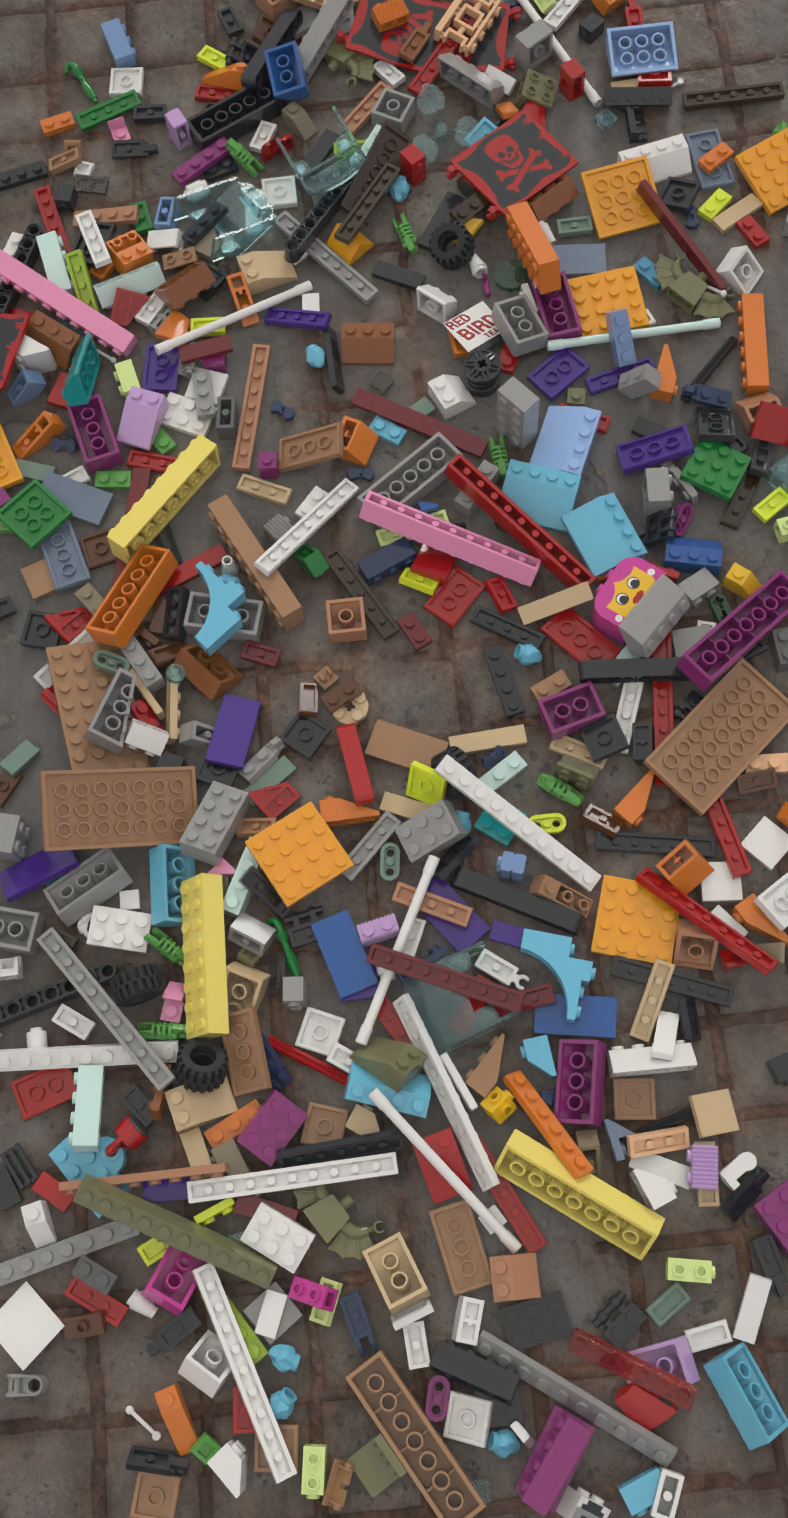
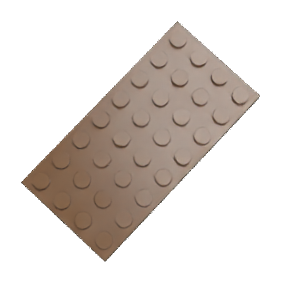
[45,641,150,770]
[643,658,788,816]
[39,766,198,852]

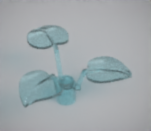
[412,83,486,164]

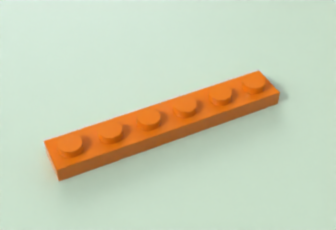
[502,1070,594,1180]

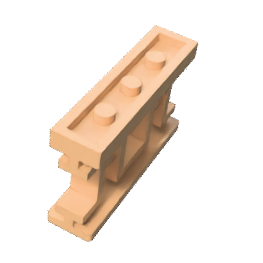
[433,0,502,58]

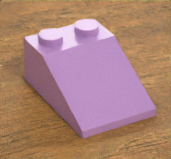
[116,386,169,451]
[619,1335,700,1393]

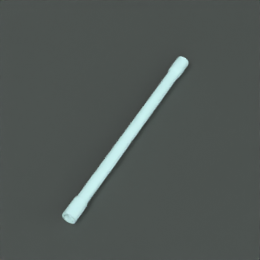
[546,317,721,351]

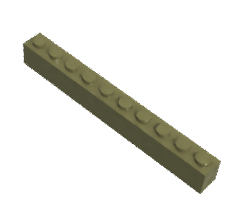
[72,1174,278,1290]

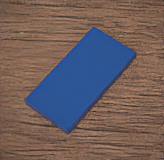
[311,910,378,999]
[534,994,617,1039]

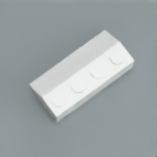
[617,134,692,184]
[607,1040,697,1078]

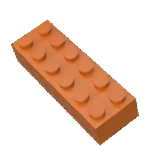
[505,201,561,295]
[85,544,178,649]

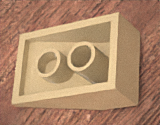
[236,251,298,296]
[226,961,271,1013]
[164,1074,238,1134]
[362,1232,431,1316]

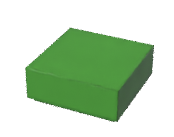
[190,1432,221,1465]

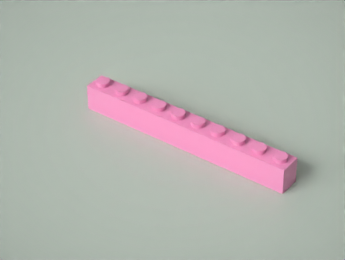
[0,249,138,358]
[359,490,541,587]

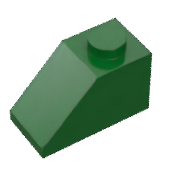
[292,544,329,578]

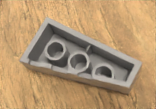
[83,667,136,755]

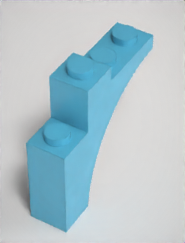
[194,561,247,656]
[520,928,596,1023]

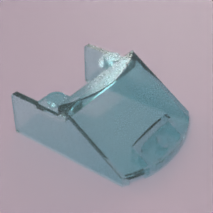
[276,106,367,195]
[172,176,276,262]
[403,940,520,1056]

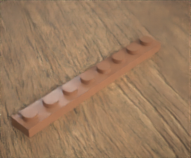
[232,344,271,472]
[59,1163,229,1195]

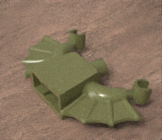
[299,36,376,89]
[654,250,736,319]
[293,1184,385,1261]

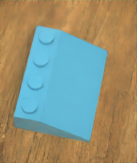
[502,459,581,533]
[560,492,648,578]

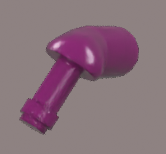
[482,272,491,297]

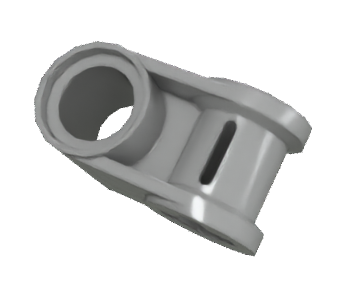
[5,1373,49,1397]

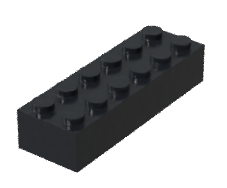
[186,76,288,151]

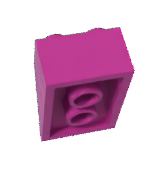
[141,1245,208,1316]

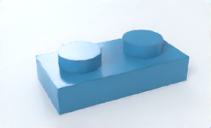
[633,256,661,291]

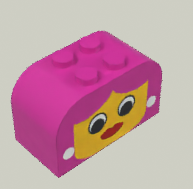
[592,557,666,646]

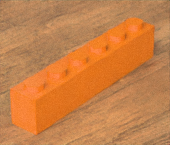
[736,293,770,395]

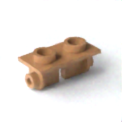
[162,246,199,271]
[322,1458,354,1511]

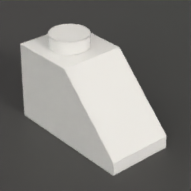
[21,1200,58,1249]

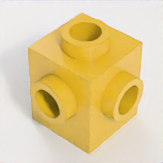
[479,1086,517,1125]

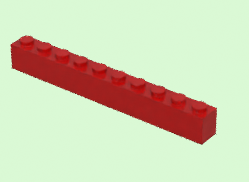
[444,453,597,588]

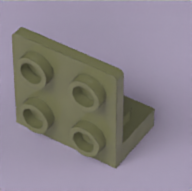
[514,68,558,109]
[555,754,600,791]
[348,1432,407,1498]

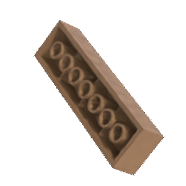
[207,494,305,632]
[345,1349,486,1518]

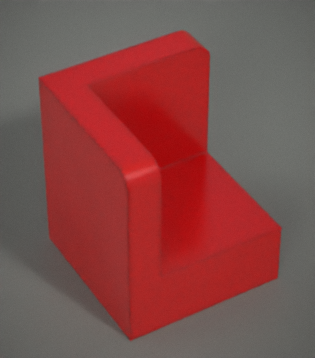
[718,949,747,972]

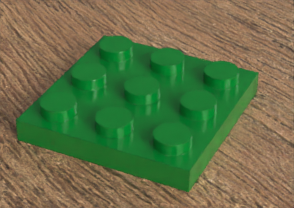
[679,441,752,502]
[0,479,73,550]

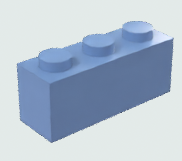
[100,18,137,68]
[605,308,637,367]

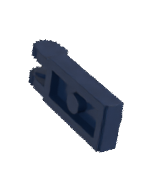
[261,1034,292,1092]
[338,1291,378,1358]

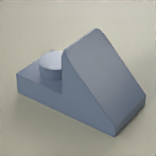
[603,1119,634,1163]

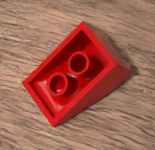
[411,1128,473,1205]

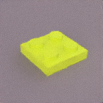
[406,761,448,806]

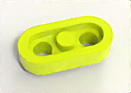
[529,813,566,835]

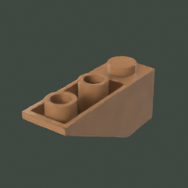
[528,874,593,918]
[464,1033,505,1099]

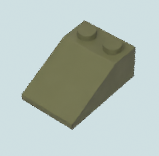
[349,1036,427,1093]

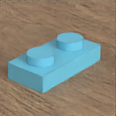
[369,415,407,448]

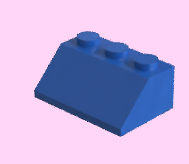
[264,40,311,101]
[663,536,723,576]

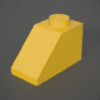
[722,563,762,599]

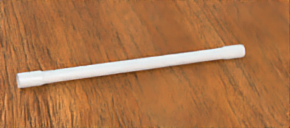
[517,0,603,107]
[154,280,313,355]
[355,855,440,1046]
[368,1087,522,1254]

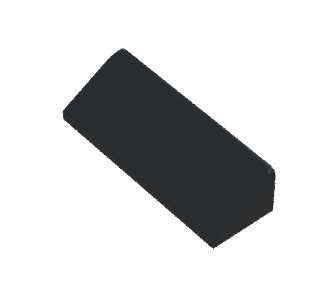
[162,586,190,641]

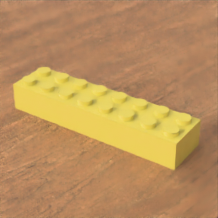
[107,434,221,564]
[180,873,229,1040]
[493,1129,666,1261]

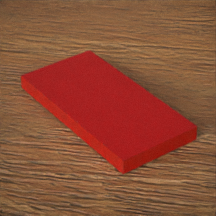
[540,608,622,663]

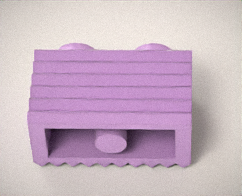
[164,108,193,151]
[356,913,400,948]
[686,1144,718,1191]

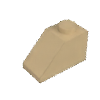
[345,1103,380,1135]

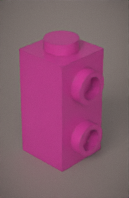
[288,1276,339,1312]

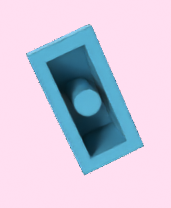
[519,1035,557,1078]
[617,1465,660,1517]

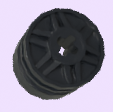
[463,349,501,398]

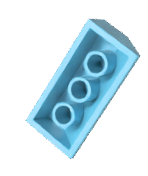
[149,844,196,927]
[343,1060,431,1118]
[703,1341,788,1450]

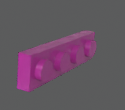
[170,136,230,187]

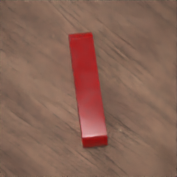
[336,723,375,806]

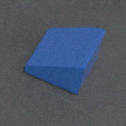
[418,501,439,514]

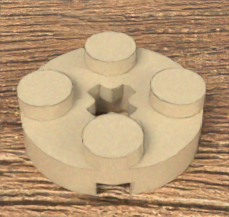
[332,692,369,725]

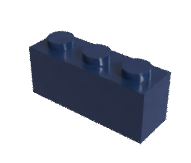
[357,536,416,587]

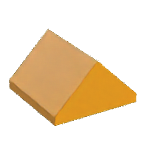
[326,223,374,265]

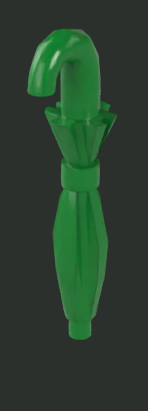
[64,61,98,104]
[267,917,300,977]

